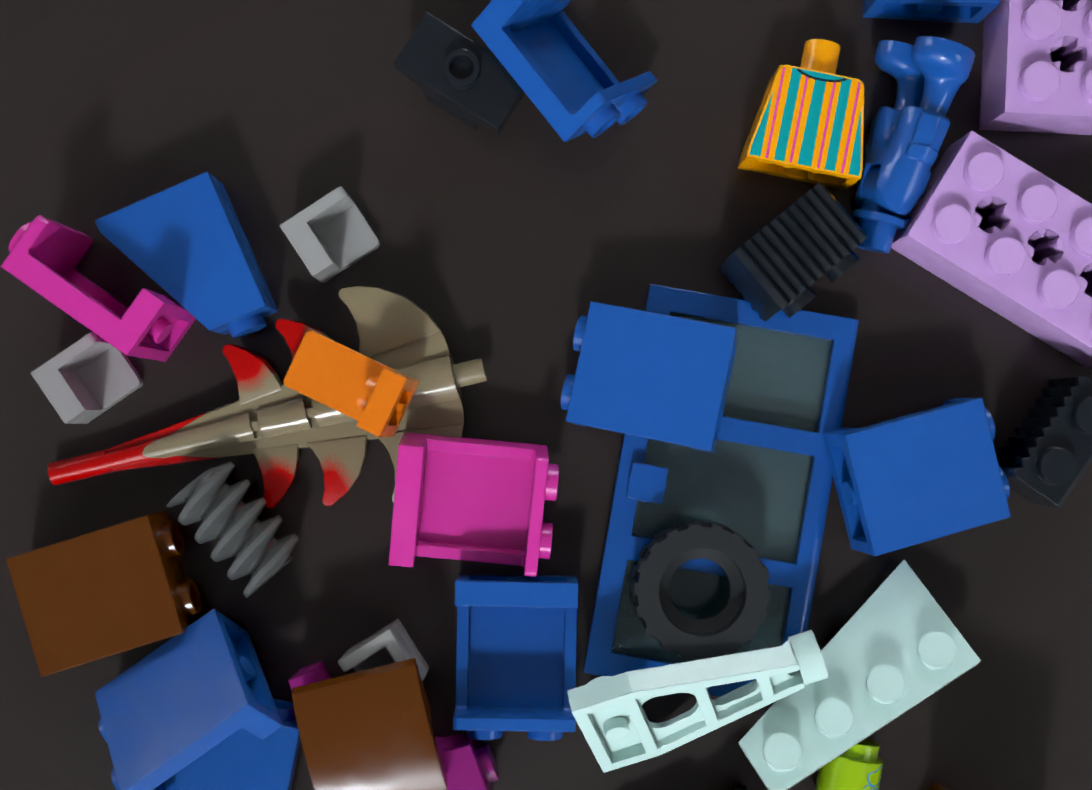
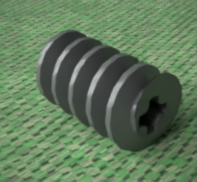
[166,462,298,598]

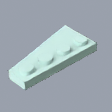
[738,560,981,790]

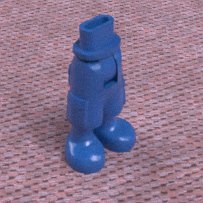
[851,36,976,254]

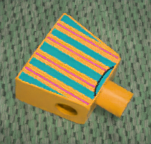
[738,39,864,190]

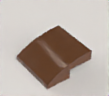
[292,658,447,790]

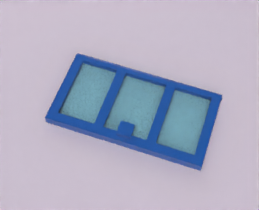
[583,284,859,706]

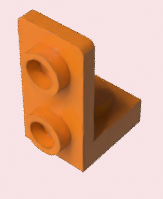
[284,331,420,437]

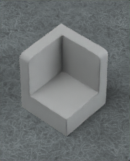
[279,186,380,283]
[31,332,143,424]
[338,618,429,681]

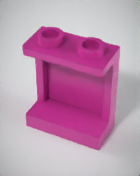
[0,215,196,362]
[389,432,559,577]

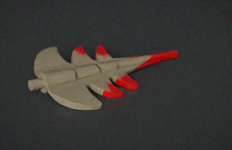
[47,286,487,508]

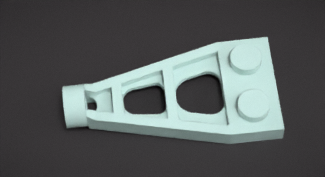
[567,630,828,773]

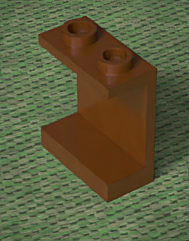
[6,511,202,677]

